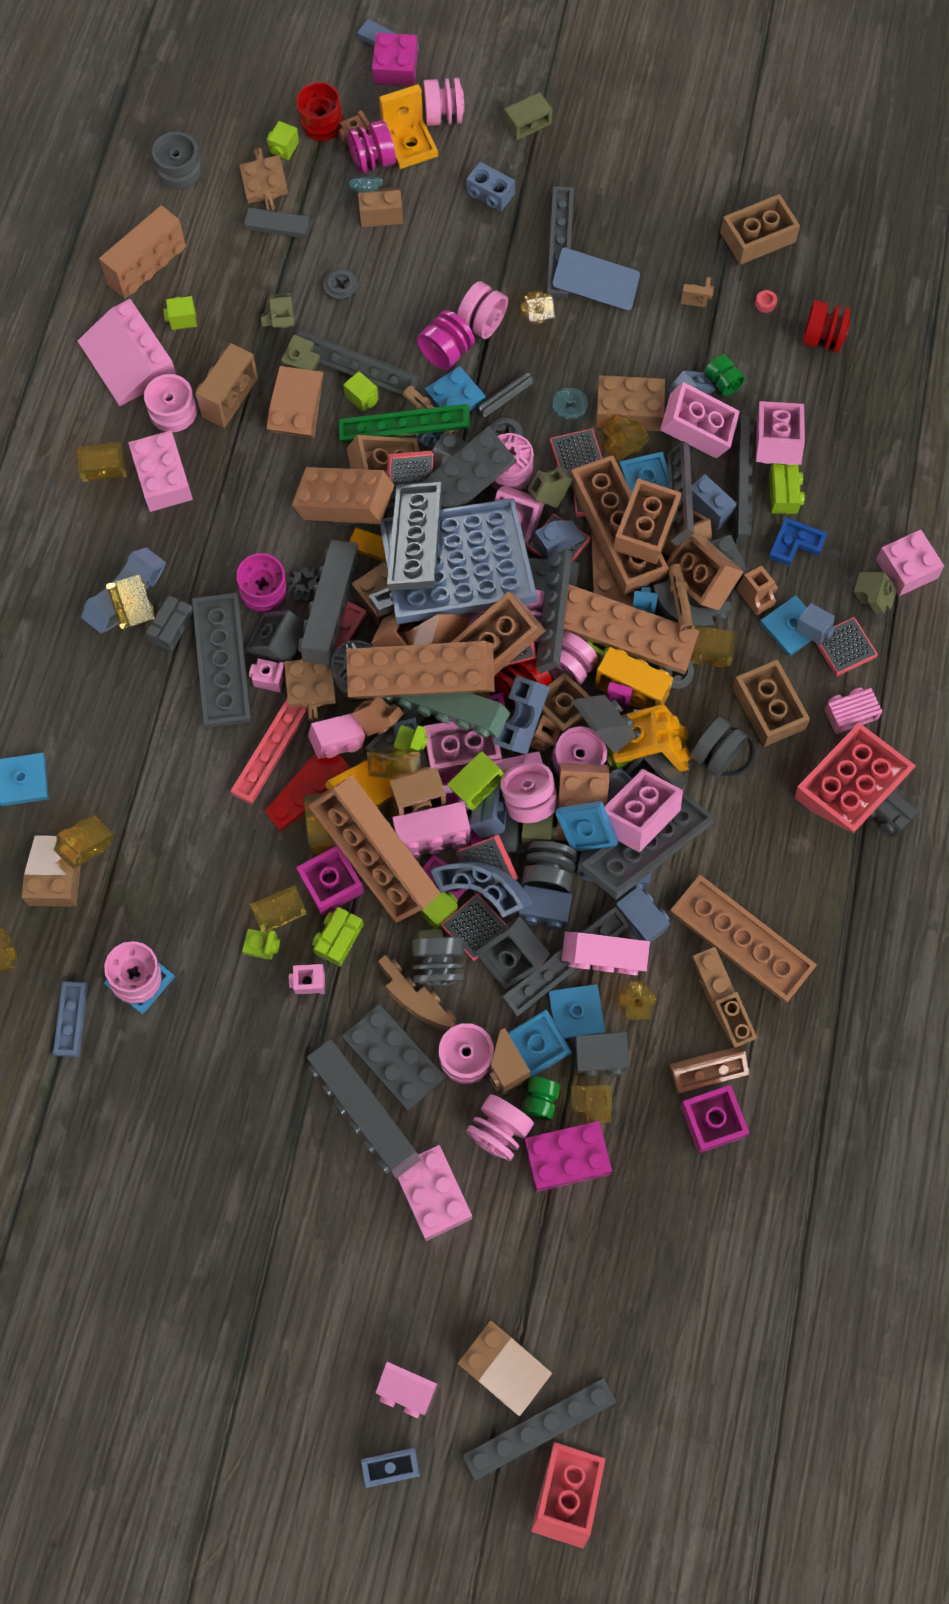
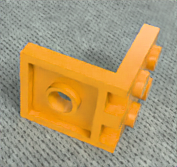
[379,84,438,169]
[613,704,690,772]

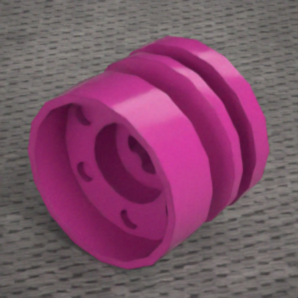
[348,120,396,174]
[416,310,475,370]
[237,553,287,612]

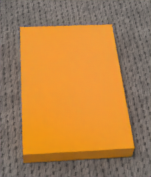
[325,757,395,808]

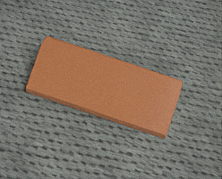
[669,1046,750,1093]

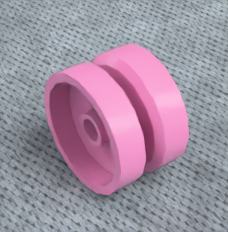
[457,281,508,339]
[144,374,197,432]
[548,631,599,686]
[551,726,607,777]
[501,762,558,823]
[439,1023,494,1084]

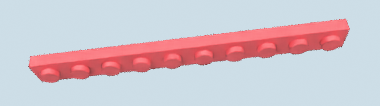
[230,602,367,805]

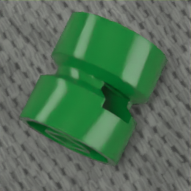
[704,354,746,397]
[521,1076,561,1121]

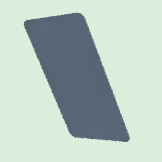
[552,248,640,310]

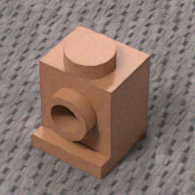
[338,110,369,146]
[530,715,561,752]

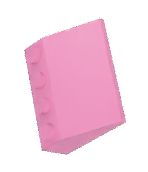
[78,299,176,406]

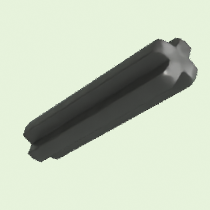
[478,373,533,417]

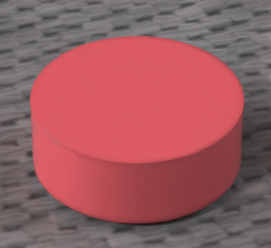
[755,290,777,313]

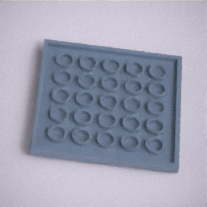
[380,498,537,624]

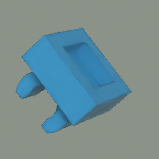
[632,587,658,615]

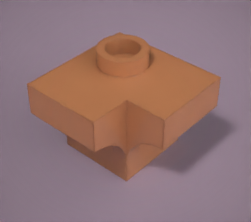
[736,566,778,615]
[352,698,404,736]

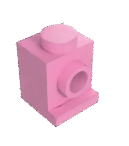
[249,658,286,693]
[289,964,325,994]

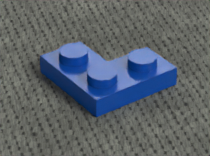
[768,517,828,567]

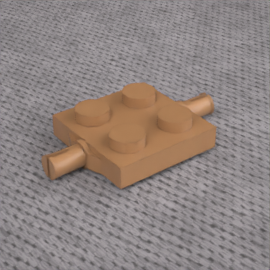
[240,148,289,211]
[285,659,336,722]

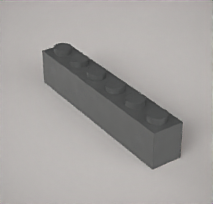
[298,540,360,665]
[307,1039,421,1179]

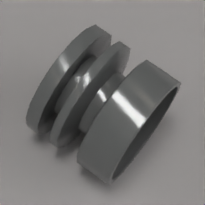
[331,640,373,701]
[521,841,578,894]
[412,938,465,986]

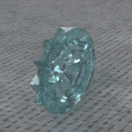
[349,176,383,191]
[553,388,588,421]

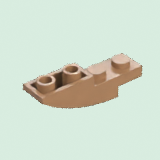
[691,947,757,1048]
[378,955,456,1031]

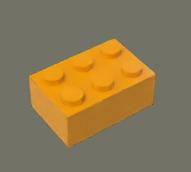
[594,647,673,710]

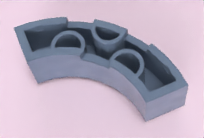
[81,547,166,633]
[431,861,533,918]

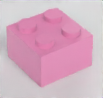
[876,530,944,596]

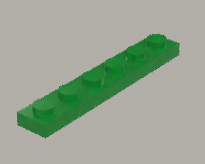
[339,404,470,443]

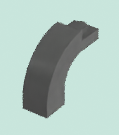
[651,581,733,633]

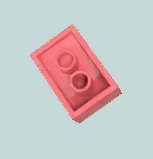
[531,1442,605,1548]

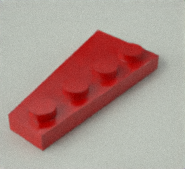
[265,753,351,832]

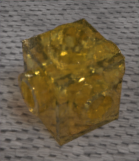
[521,290,555,324]
[619,981,655,1020]

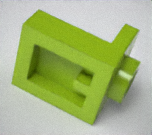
[242,929,280,960]

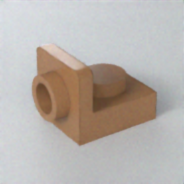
[681,277,714,308]

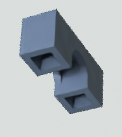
[493,675,550,755]

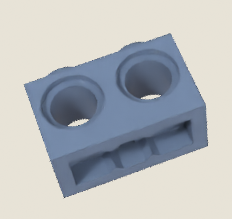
[466,162,515,212]

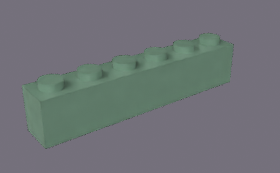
[382,693,510,738]

